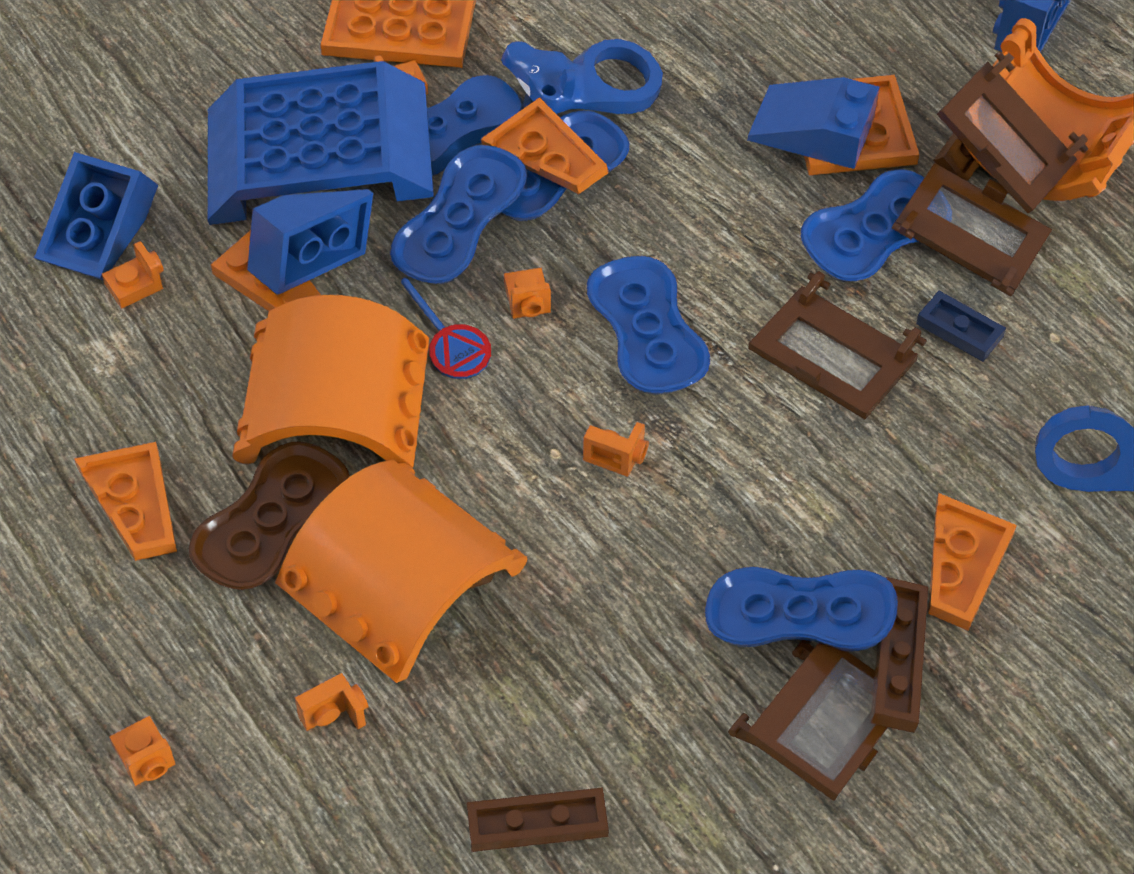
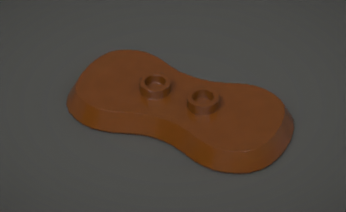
[188,441,350,590]

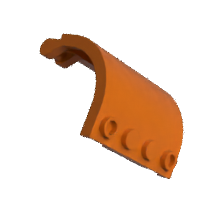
[964,18,1134,201]
[232,295,429,468]
[275,459,527,683]

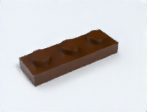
[467,787,609,852]

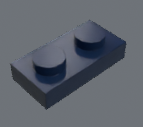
[916,290,1006,362]

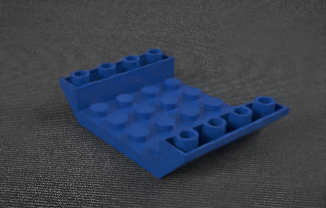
[208,61,434,225]

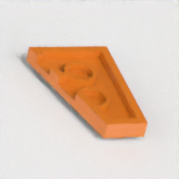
[481,97,609,194]
[211,230,321,311]
[74,442,177,561]
[928,493,1017,631]

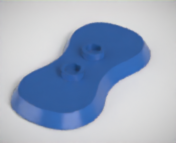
[427,75,523,176]
[501,111,630,221]
[390,145,527,284]
[801,169,952,282]
[587,256,710,395]
[705,567,898,651]

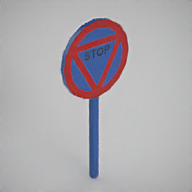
[401,278,491,379]

